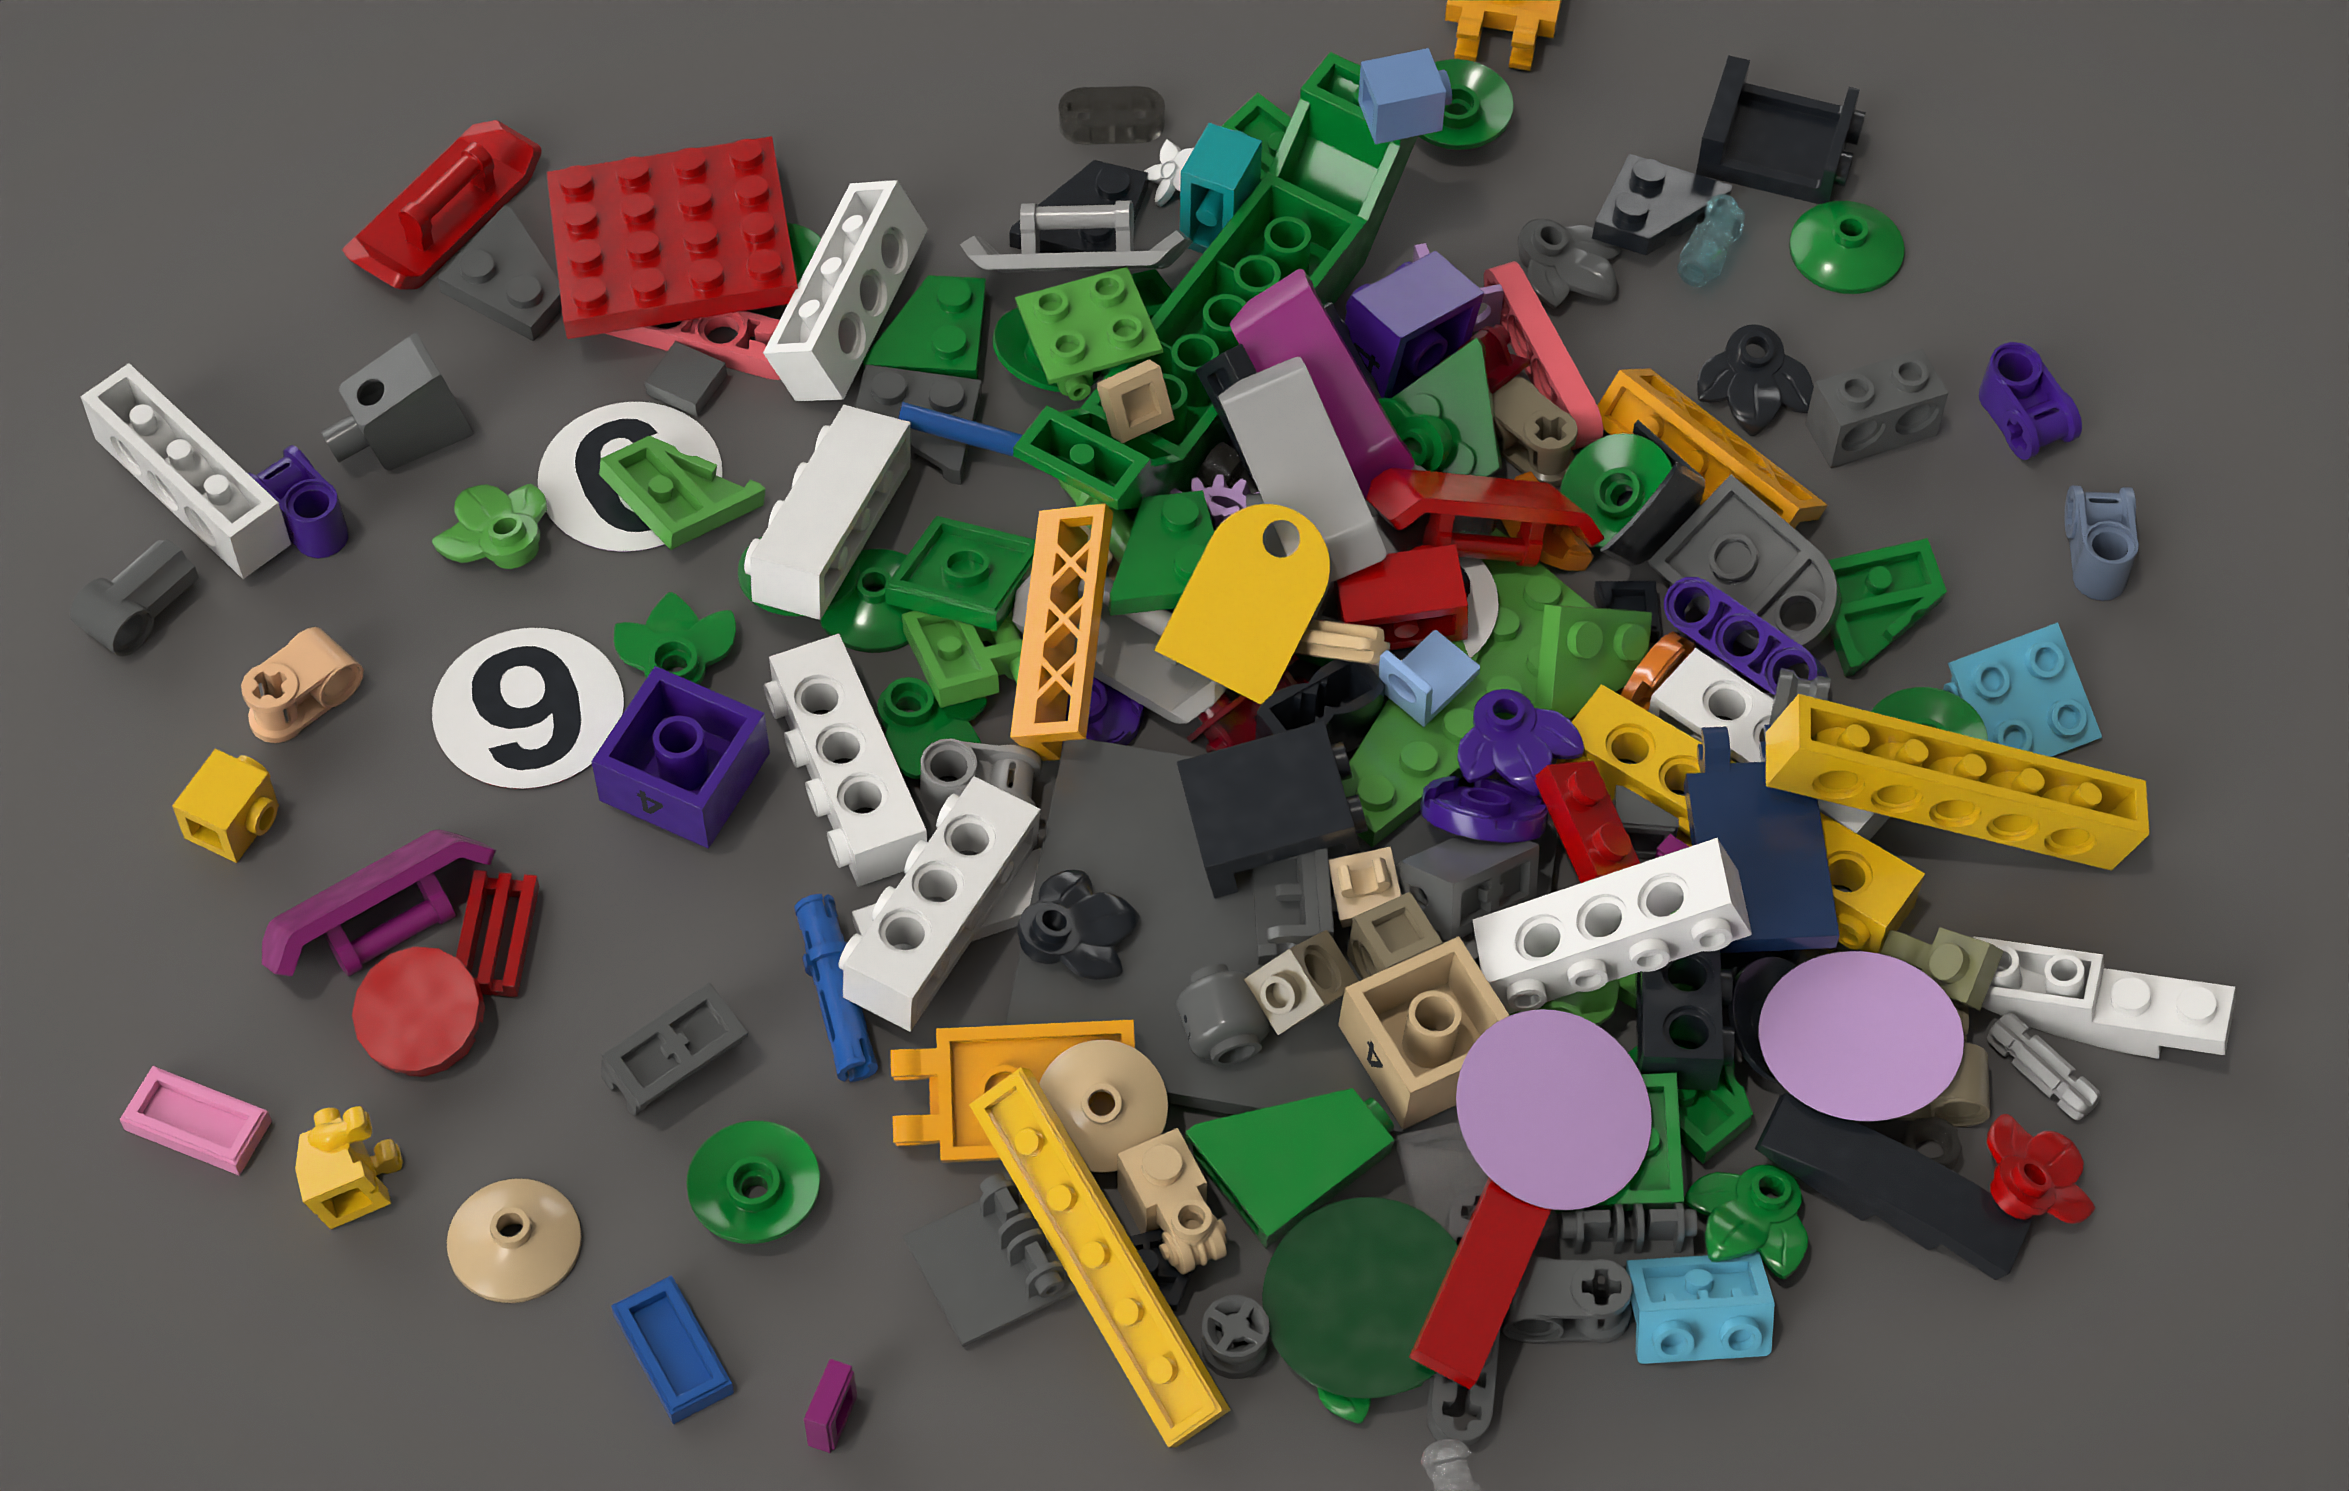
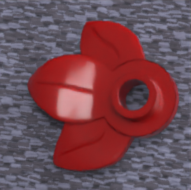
[1986,1114,2095,1224]

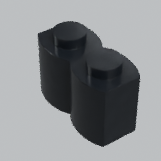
[1255,659,1385,752]

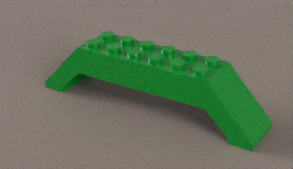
[1013,52,1418,510]

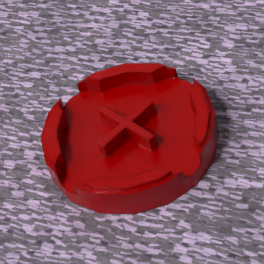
[352,946,485,1077]

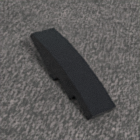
[1755,1093,2032,1280]

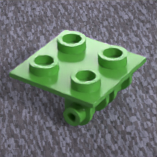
[1015,266,1163,401]

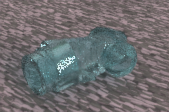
[1677,194,1745,287]

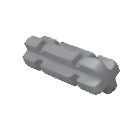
[1987,1013,2101,1120]

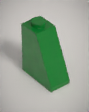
[1185,1088,1395,1249]

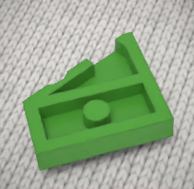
[599,436,766,550]

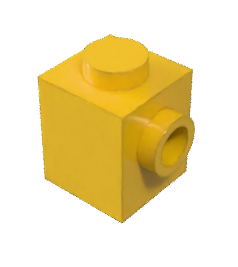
[172,748,279,863]

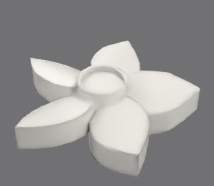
[1144,139,1194,207]

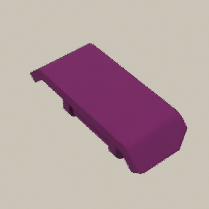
[1230,269,1415,498]
[262,829,496,977]

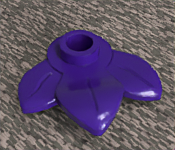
[1457,689,1584,797]

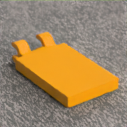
[890,1020,1135,1163]

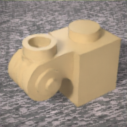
[1117,1128,1227,1274]

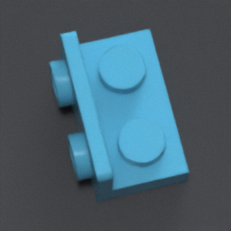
[1626,1252,1775,1364]

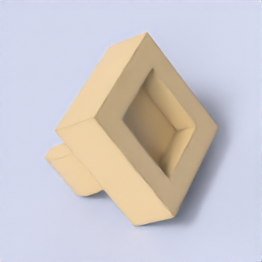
[1097,359,1175,443]
[1328,847,1401,928]

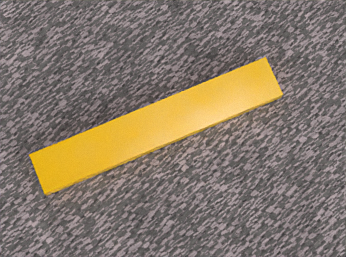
[969,1068,1231,1448]

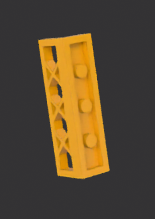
[1597,368,1828,529]
[1010,503,1114,761]

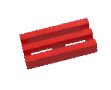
[456,870,540,997]

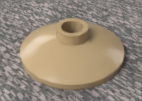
[1039,1040,1168,1173]
[447,1179,582,1303]

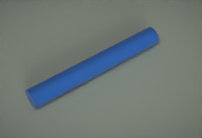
[898,402,1022,457]

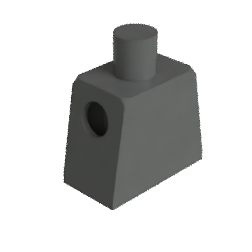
[321,332,474,470]

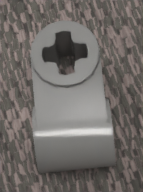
[920,739,1042,817]

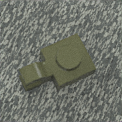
[1881,927,2004,1011]

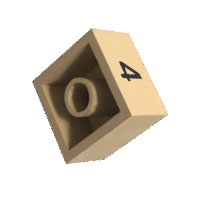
[1338,936,1510,1130]

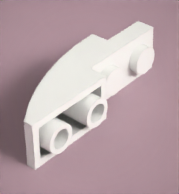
[1973,936,2235,1059]

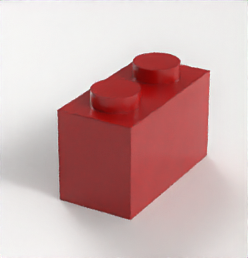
[1334,544,1468,650]

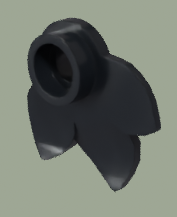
[1697,324,1814,436]
[1017,870,1140,980]

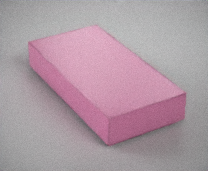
[120,1066,272,1176]

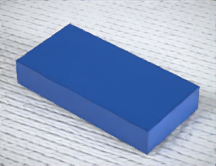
[611,1275,734,1424]

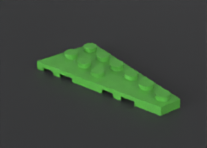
[1341,527,1594,847]

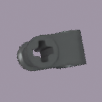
[1503,1256,1632,1344]

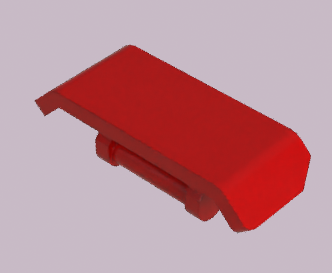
[342,120,542,290]
[1366,468,1605,567]

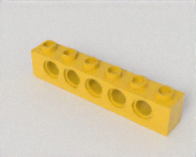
[1556,684,1925,954]
[1765,694,2149,871]

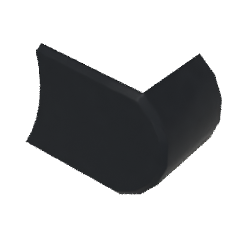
[1599,420,1705,566]

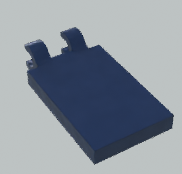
[1684,724,1840,953]

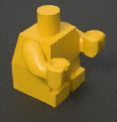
[295,1106,403,1230]

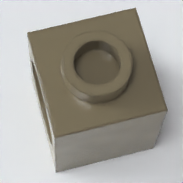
[1347,892,1443,980]
[1244,930,1359,1035]

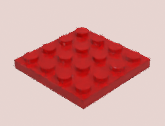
[547,136,798,339]

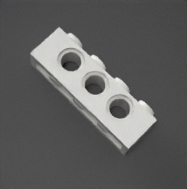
[763,180,928,401]
[80,363,291,579]
[763,634,927,887]
[1648,648,1890,840]
[839,776,1041,1032]
[1473,838,1752,1014]

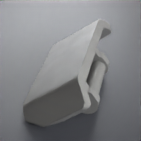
[960,200,1193,273]
[1218,357,1387,583]
[1012,572,1227,724]

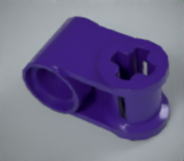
[1979,342,2082,460]
[247,445,349,558]

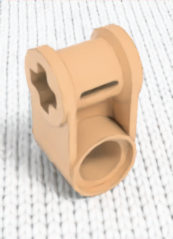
[241,627,364,743]

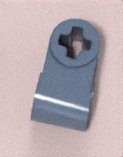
[2064,485,2139,601]

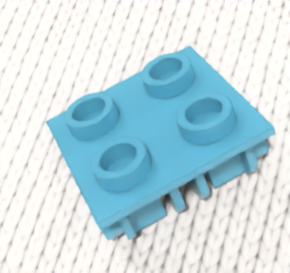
[1943,622,2102,757]

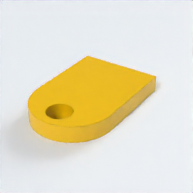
[1154,504,1330,704]

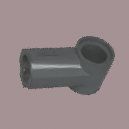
[70,539,199,657]

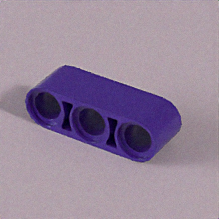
[1664,577,1829,696]

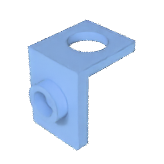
[1379,630,1480,727]

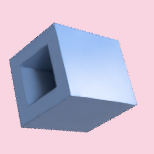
[1358,48,1452,144]

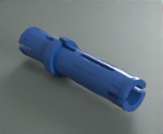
[794,894,878,1082]

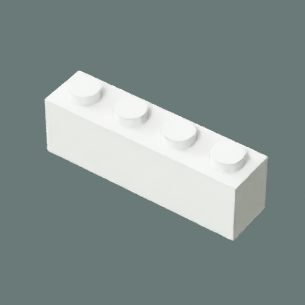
[744,405,910,620]

